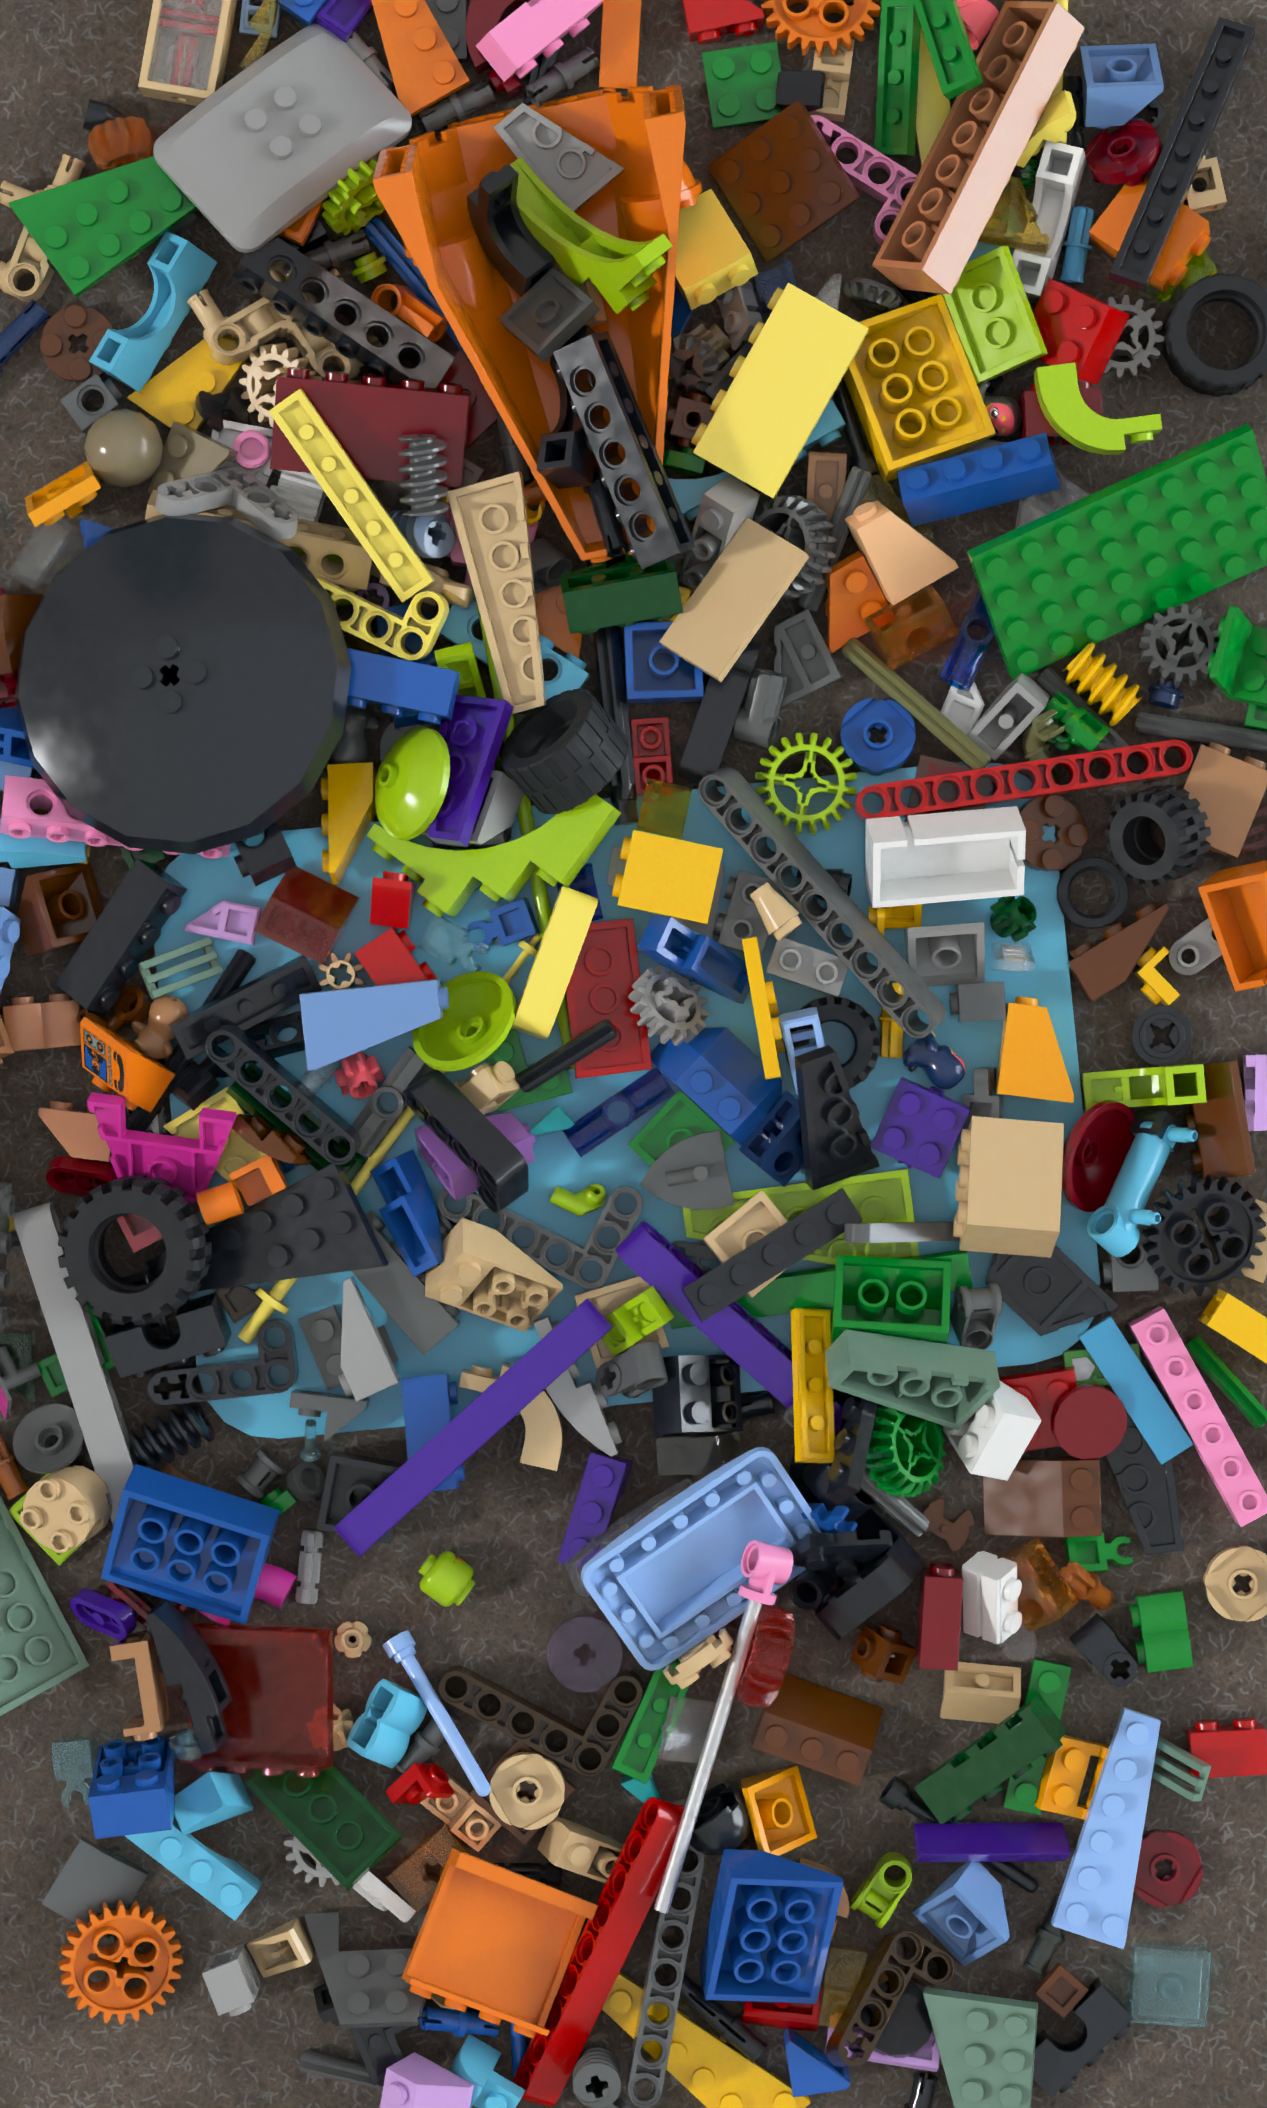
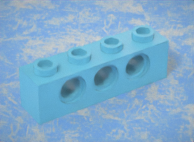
[439,595,590,701]

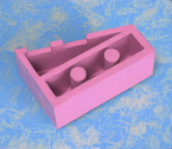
[476,0,605,82]

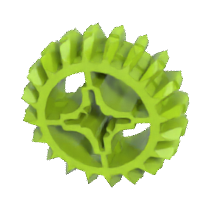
[755,733,857,835]

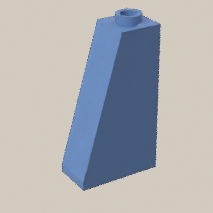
[299,979,449,1071]

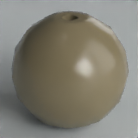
[84,409,163,488]

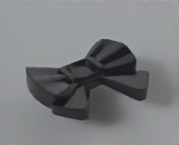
[195,386,250,432]

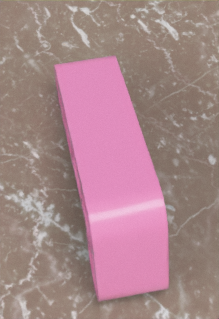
[810,115,917,246]

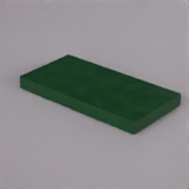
[243,1729,403,1891]

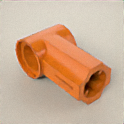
[371,284,448,343]
[196,1181,244,1226]

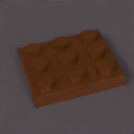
[707,101,861,263]

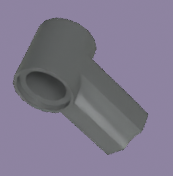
[733,668,787,749]

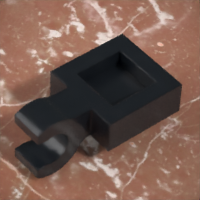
[167,1046,229,1111]

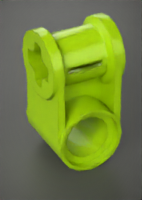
[849,1852,912,1929]

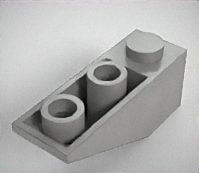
[679,475,760,591]

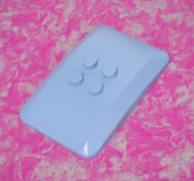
[581,1447,821,1671]

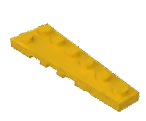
[602,1972,811,2108]

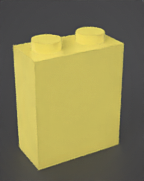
[675,189,758,310]

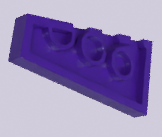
[428,695,514,847]

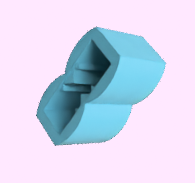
[347,1678,427,1769]

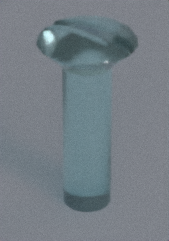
[299,1419,321,1462]

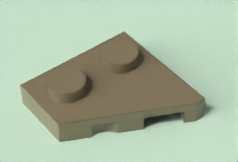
[147,422,238,494]

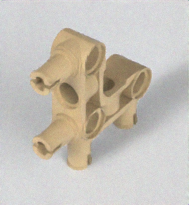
[0,154,141,303]
[187,268,382,380]

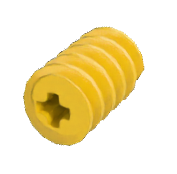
[1062,642,1143,727]

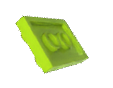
[943,246,1048,384]

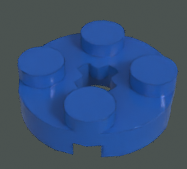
[840,698,916,776]

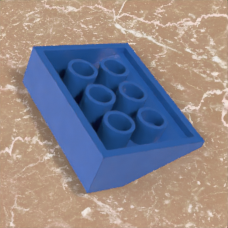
[101,1464,281,1625]
[699,1849,844,2004]

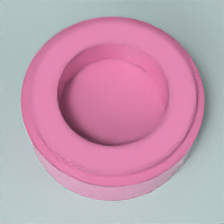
[232,430,271,470]

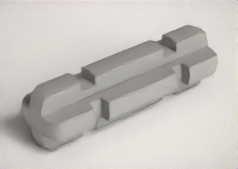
[295,1529,324,1604]

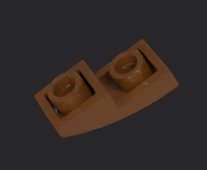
[232,1114,312,1165]

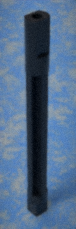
[587,559,638,826]

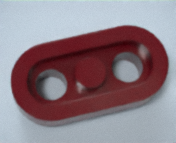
[46,1156,118,1196]

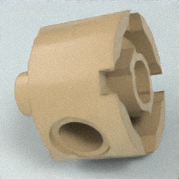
[20,1465,112,1553]

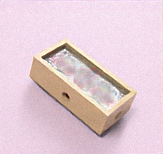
[138,0,237,106]

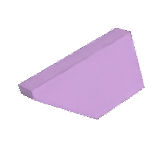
[184,900,262,945]

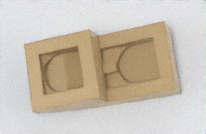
[809,39,855,122]

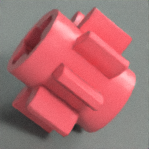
[334,1052,384,1099]

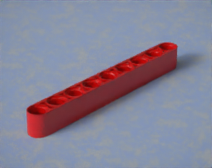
[854,740,1193,822]
[513,1797,685,2107]

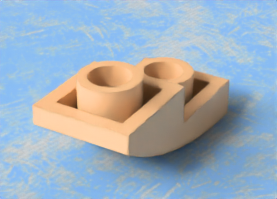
[420,1773,502,1852]

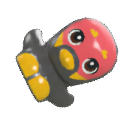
[977,381,1022,436]

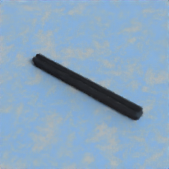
[126,949,256,1132]

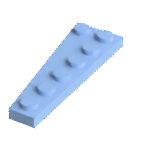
[1051,1707,1161,1949]

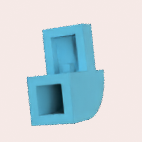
[448,2034,525,2108]

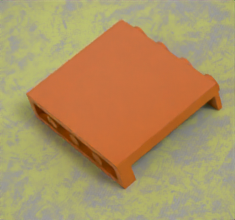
[401,1848,598,2038]

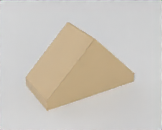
[246,1917,315,1978]

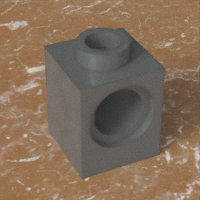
[60,373,123,436]
[949,981,1006,1023]

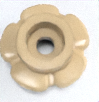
[334,1621,372,1658]

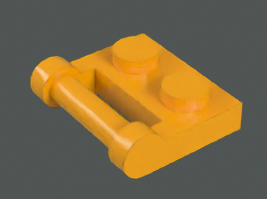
[1034,1735,1109,1820]

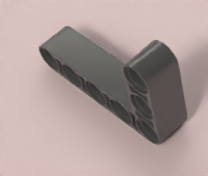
[438,1185,643,1289]

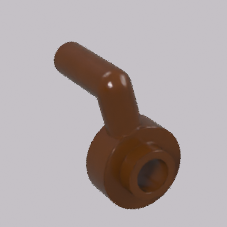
[77,985,153,1033]

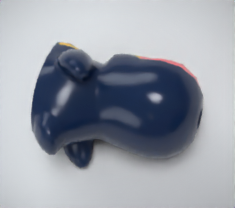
[903,1032,966,1089]

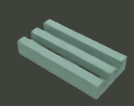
[138,936,224,1000]
[1152,1736,1211,1802]

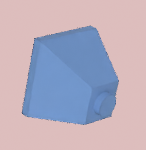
[1080,43,1164,129]
[912,1862,1010,1967]

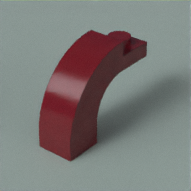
[466,0,530,100]

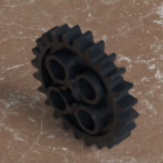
[1142,1174,1266,1296]

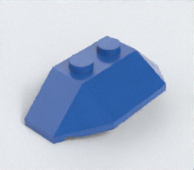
[650,1027,782,1146]

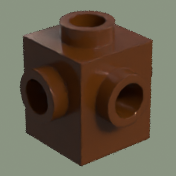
[665,392,715,449]
[850,1624,918,1684]

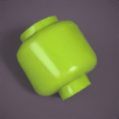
[418,1551,476,1607]

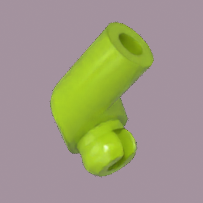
[549,1183,606,1216]

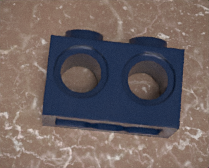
[739,1091,804,1187]

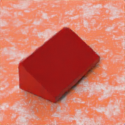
[742,1987,822,2032]

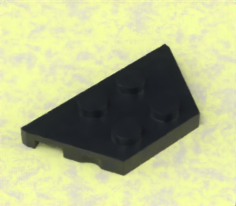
[985,1245,1119,1336]

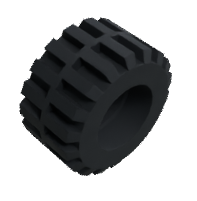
[1105,784,1211,887]
[784,996,881,1089]

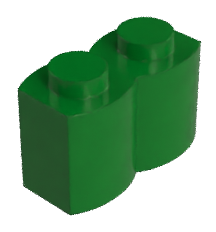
[1129,1588,1193,1673]

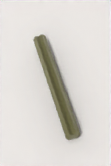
[841,638,991,770]

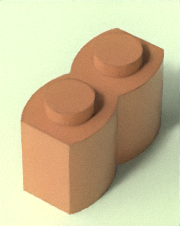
[3,993,82,1051]

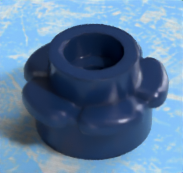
[1148,680,1185,710]

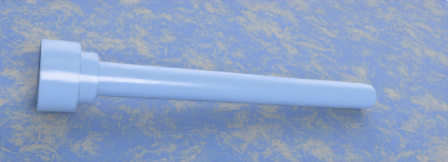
[382,1630,491,1797]

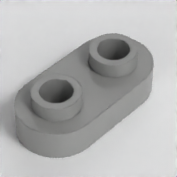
[1167,917,1222,976]

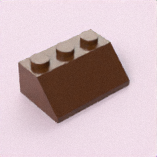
[1184,1060,1256,1180]
[751,1669,883,1786]

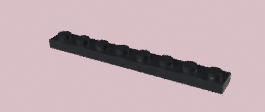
[1109,17,1255,291]

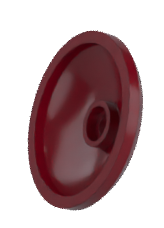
[1062,1100,1135,1212]

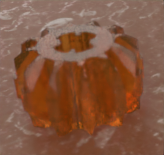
[87,115,153,171]

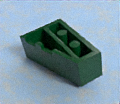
[559,553,683,634]

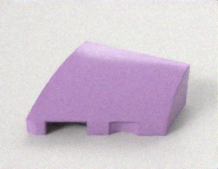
[1243,1054,1267,1131]

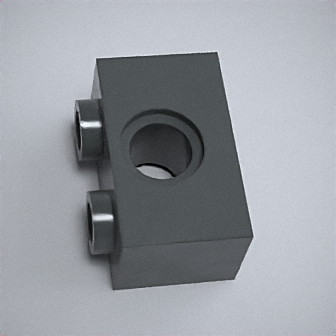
[1102,1224,1159,1292]

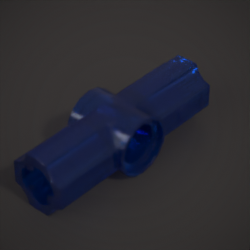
[939,589,995,692]
[563,1066,675,1157]

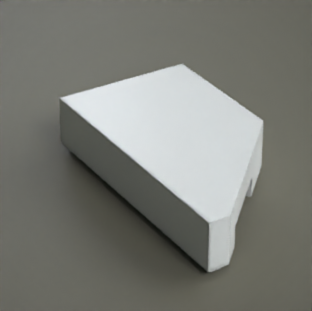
[940,661,985,735]
[352,1871,416,1922]

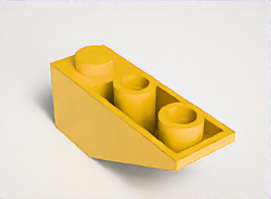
[321,762,377,885]

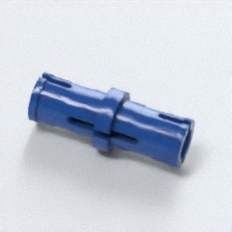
[420,2006,500,2037]

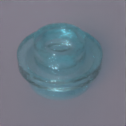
[169,1729,203,1760]

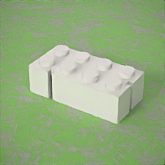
[865,806,1026,908]

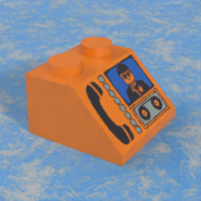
[80,1017,175,1113]

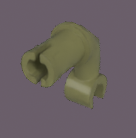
[1021,709,1065,782]

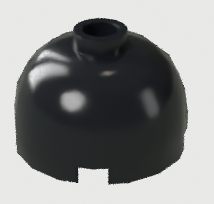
[690,1781,752,1855]

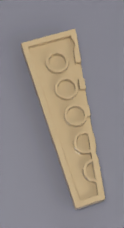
[448,471,547,715]

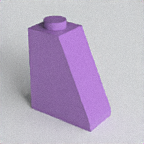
[414,1113,536,1201]

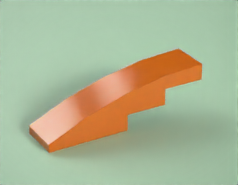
[599,0,642,89]

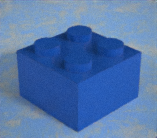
[623,621,703,704]

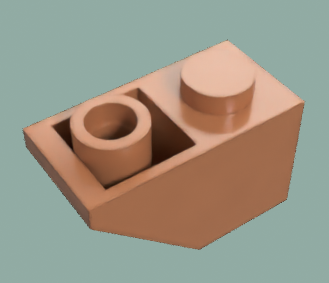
[38,1101,112,1162]

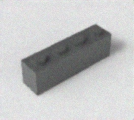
[352,1210,461,1355]

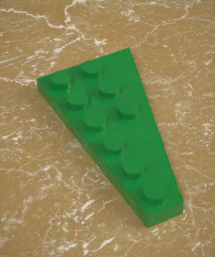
[8,156,198,298]

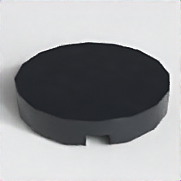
[860,1980,933,2058]

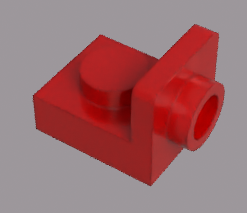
[385,1763,454,1805]

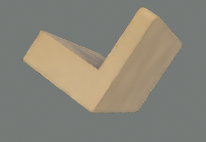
[940,1662,1021,1724]

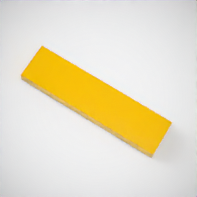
[790,1308,835,1463]

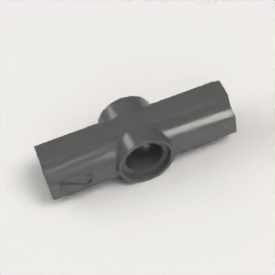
[342,1046,433,1158]

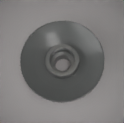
[13,1403,85,1474]

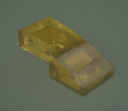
[239,0,279,69]

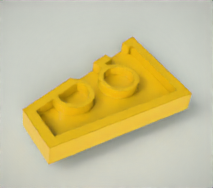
[126,337,247,431]

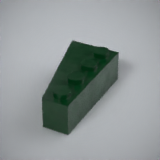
[914,1694,1067,1825]

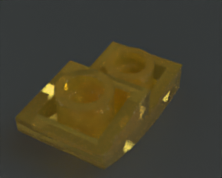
[819,1945,867,2028]

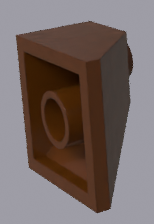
[17,861,104,958]

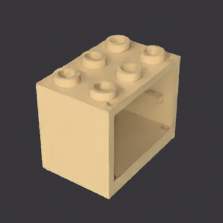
[953,1116,1064,1258]

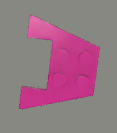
[87,1092,237,1206]

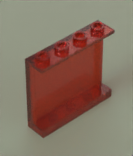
[178,1622,333,1777]

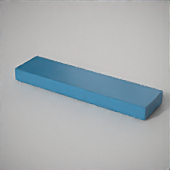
[1078,1315,1193,1465]

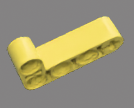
[314,576,450,661]
[511,886,599,1040]

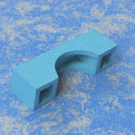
[89,232,218,393]
[124,1816,263,1921]

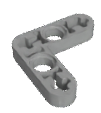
[155,467,299,540]

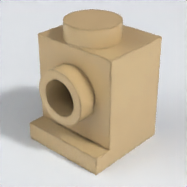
[1183,154,1227,214]
[454,1061,521,1115]

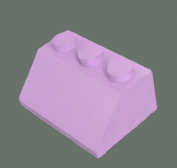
[380,2052,474,2108]

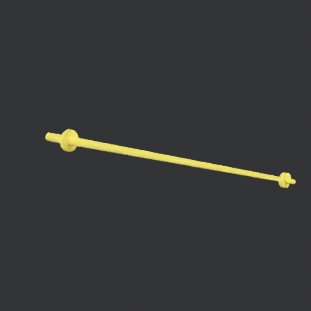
[237,933,541,1345]

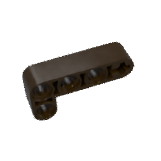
[826,1931,955,2068]

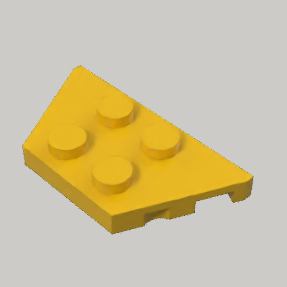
[742,937,785,1080]

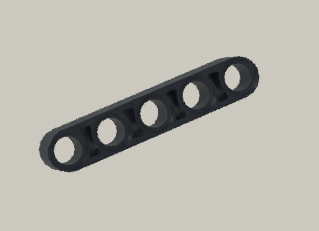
[205,1024,361,1165]

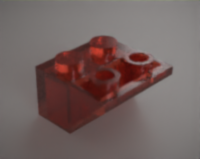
[254,867,360,965]

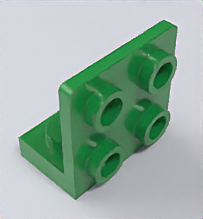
[1208,606,1267,707]

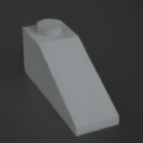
[338,1276,401,1402]

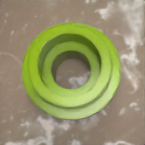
[351,251,388,284]

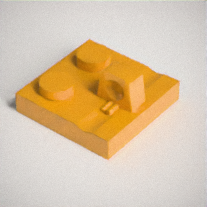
[25,461,101,527]

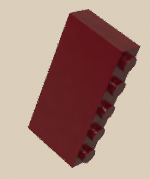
[270,367,471,488]

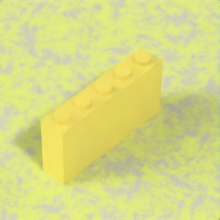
[691,283,869,499]

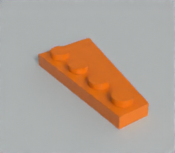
[371,0,470,117]

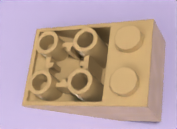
[425,1217,563,1332]

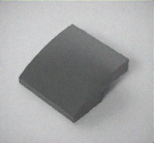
[41,1837,149,1939]

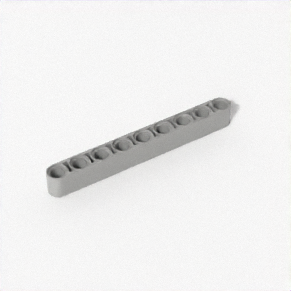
[13,1202,139,1527]

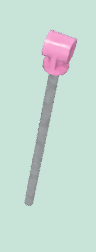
[654,1540,793,1913]

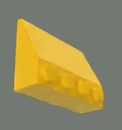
[843,294,996,483]

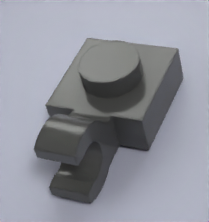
[963,1067,1004,1129]

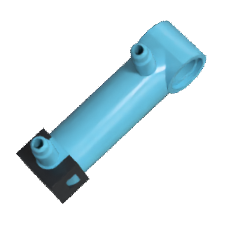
[1087,1109,1198,1257]

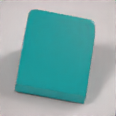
[621,1775,661,1803]

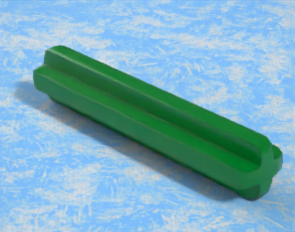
[1185,1335,1267,1429]

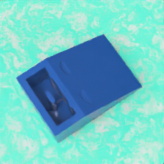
[88,1735,175,1839]

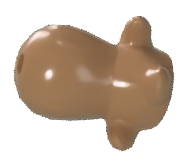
[131,995,188,1059]

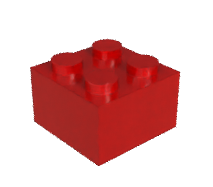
[1033,278,1130,385]

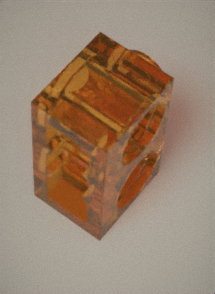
[1001,1538,1079,1632]

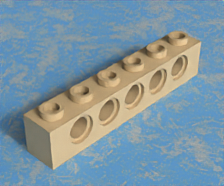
[145,490,373,591]

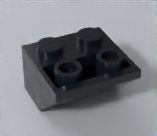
[652,1355,743,1435]

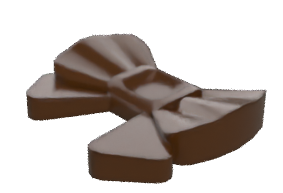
[922,1498,975,1552]

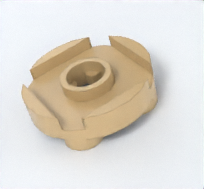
[1203,1545,1267,1622]
[662,1628,734,1690]
[489,1751,565,1830]

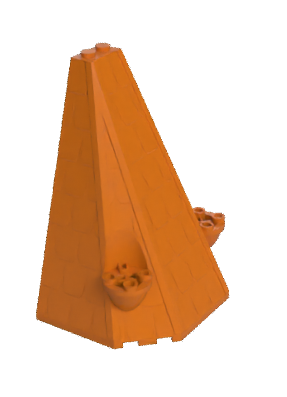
[373,84,703,563]

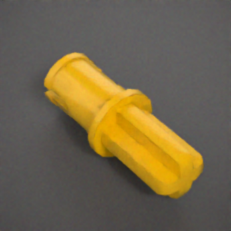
[877,983,904,1058]

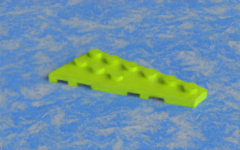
[682,1168,919,1266]

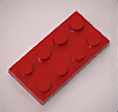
[565,918,652,1079]

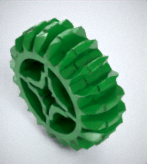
[865,1404,948,1497]

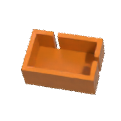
[1198,860,1267,992]

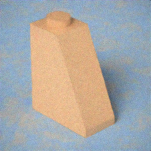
[845,500,959,605]

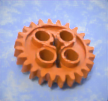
[761,0,881,58]
[59,1900,183,2024]

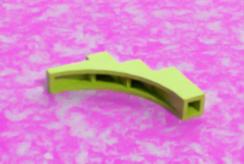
[510,157,673,314]
[366,795,622,918]

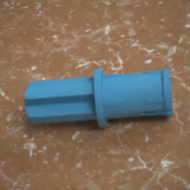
[1060,206,1095,285]

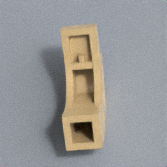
[458,1362,563,1471]

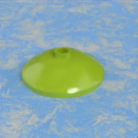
[374,726,450,840]
[412,971,516,1071]

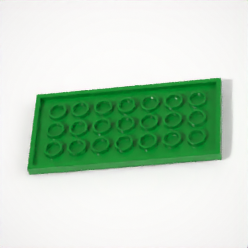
[967,424,1267,681]

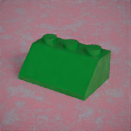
[831,1255,951,1344]

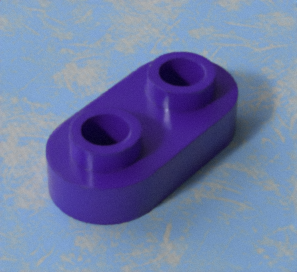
[70,1588,136,1640]

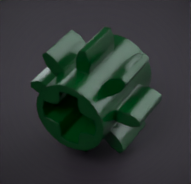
[990,896,1037,942]

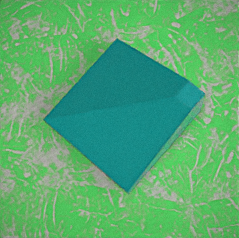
[530,1106,575,1137]

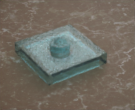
[1130,1944,1211,2028]

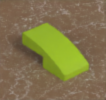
[601,1285,674,1356]

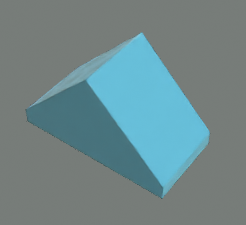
[174,1772,254,1835]

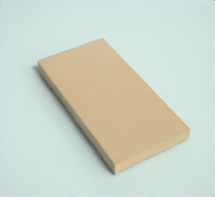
[659,517,809,682]

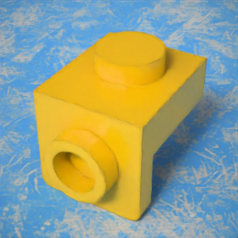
[868,904,922,936]
[1134,946,1180,1006]

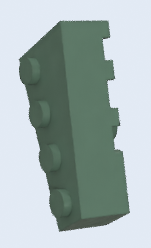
[825,1329,1000,1430]

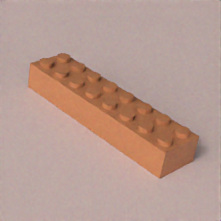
[872,1,1085,294]

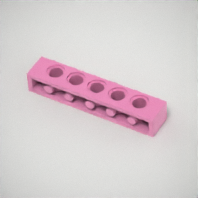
[0,775,231,859]
[1126,1306,1267,1527]

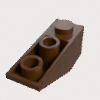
[1067,901,1169,1002]

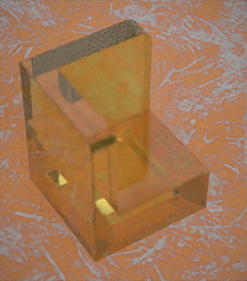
[637,778,692,838]

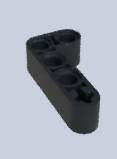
[676,641,761,783]
[403,1069,529,1213]
[148,1318,299,1405]

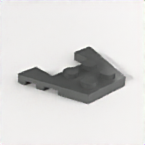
[305,1909,428,2029]

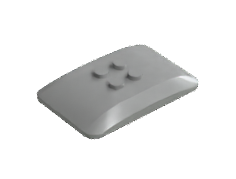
[153,23,412,253]

